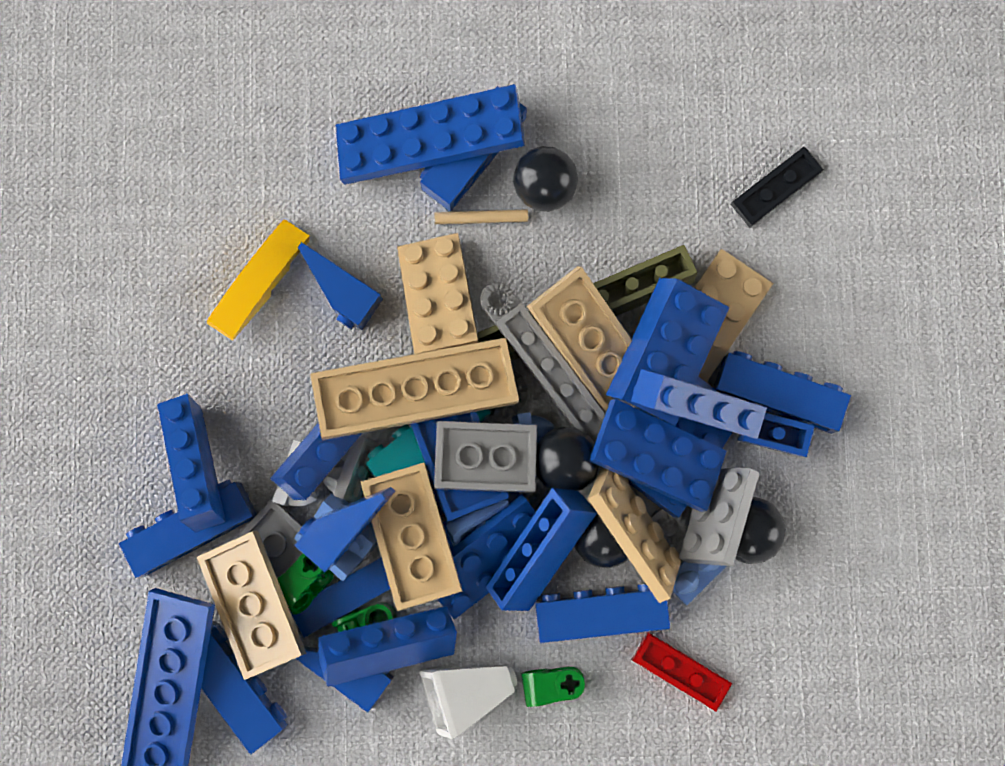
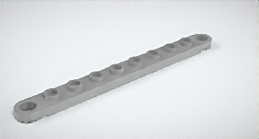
[480,282,687,545]

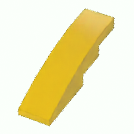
[207,219,310,341]

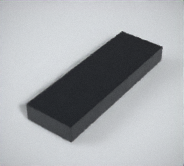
[730,146,824,228]

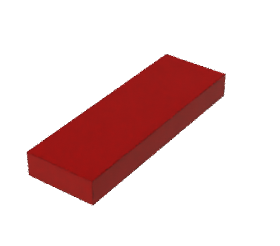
[631,632,733,712]

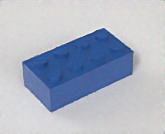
[606,278,730,426]

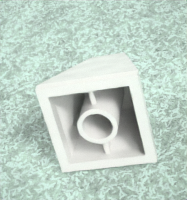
[419,665,517,739]

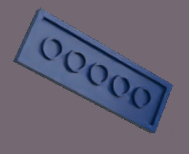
[336,84,525,185]
[121,588,215,766]

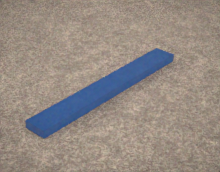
[290,492,520,638]

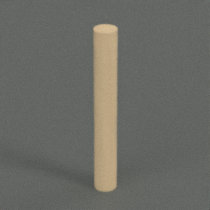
[435,209,528,225]

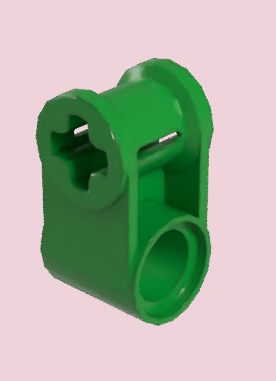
[277,553,334,615]
[331,602,397,632]
[521,666,585,707]

